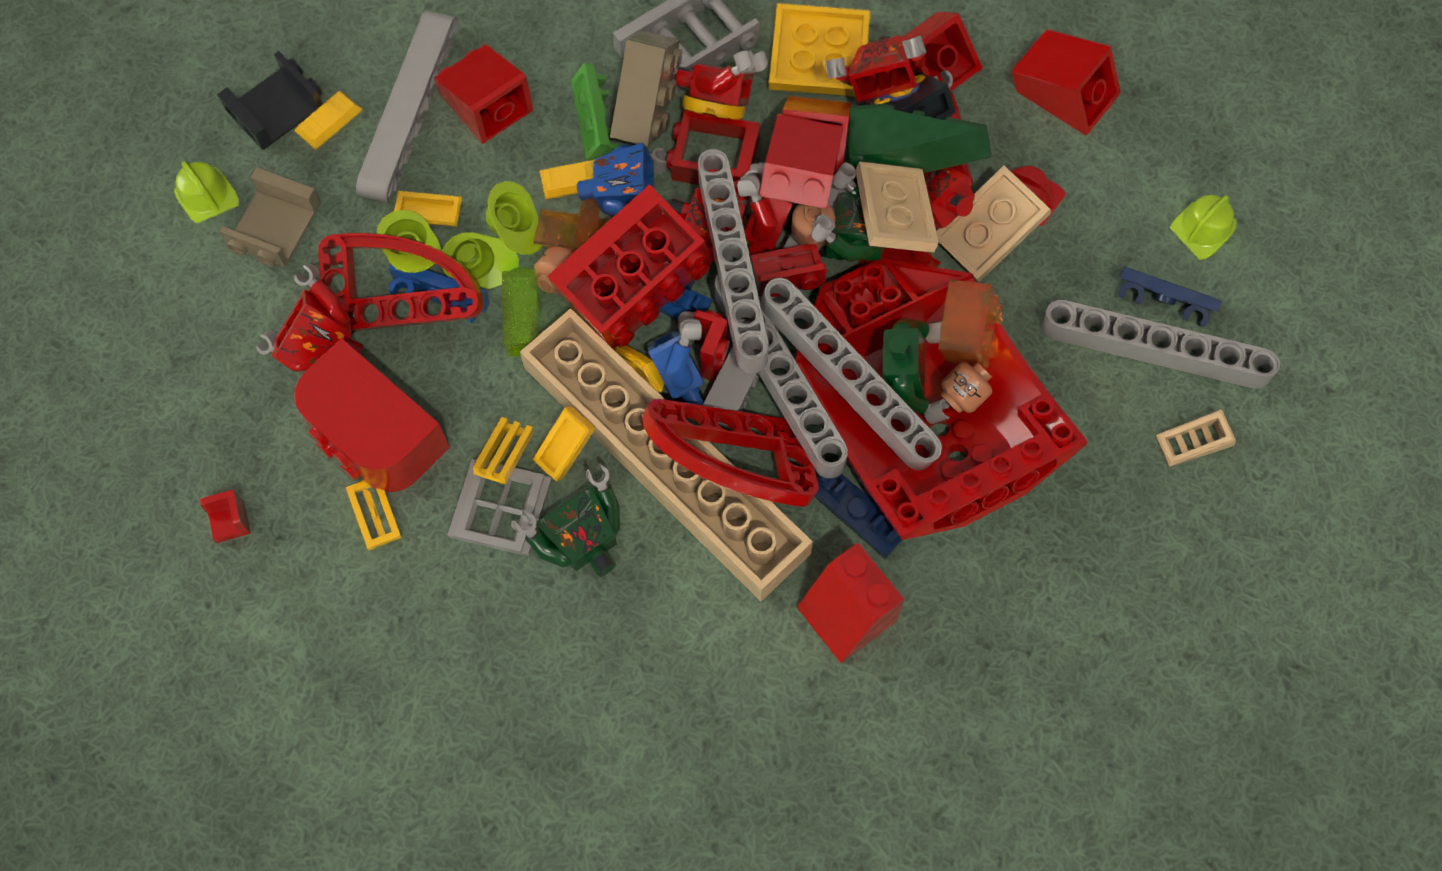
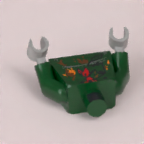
[812,163,886,262]
[883,319,950,424]
[511,464,620,577]

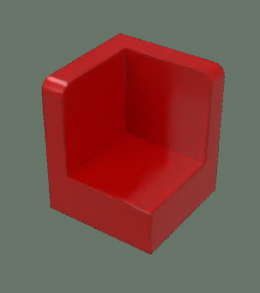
[199,490,251,543]

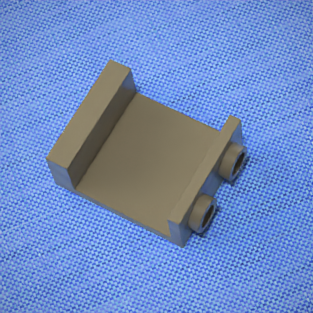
[219,167,321,267]

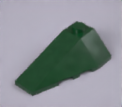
[849,104,992,184]

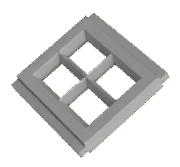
[447,459,552,556]

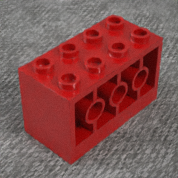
[547,184,712,351]

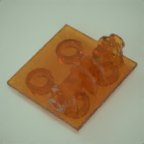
[533,199,606,250]

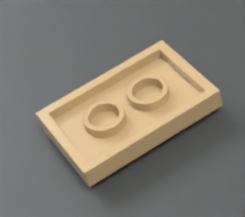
[855,162,939,252]
[936,166,1051,282]

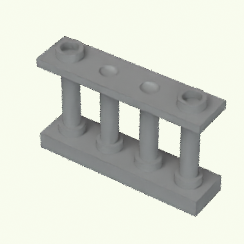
[613,0,759,95]

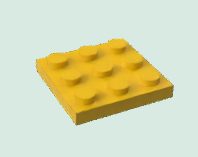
[769,3,870,96]

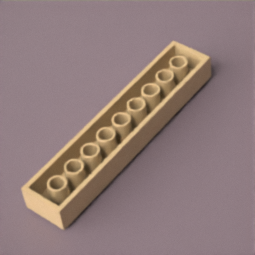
[520,308,813,602]

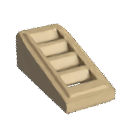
[1156,409,1236,467]

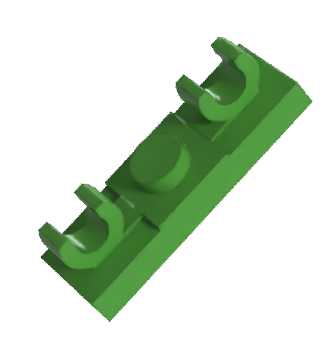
[571,62,620,161]

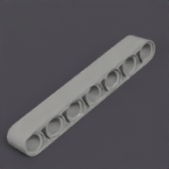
[356,10,458,204]
[698,149,768,373]
[715,274,848,479]
[760,278,942,470]
[1041,300,1280,389]

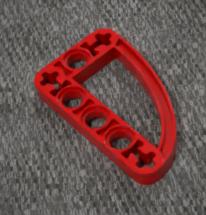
[318,233,484,331]
[642,399,819,507]

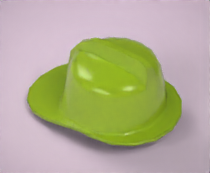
[174,161,239,224]
[485,181,545,255]
[1170,194,1237,260]
[376,210,441,273]
[442,232,519,289]

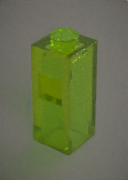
[502,267,540,357]

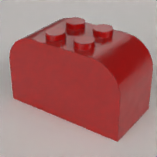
[295,338,450,492]

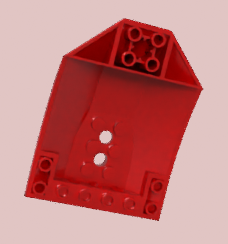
[795,258,1087,540]

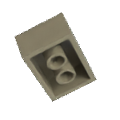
[610,31,683,146]

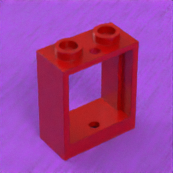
[666,110,760,185]

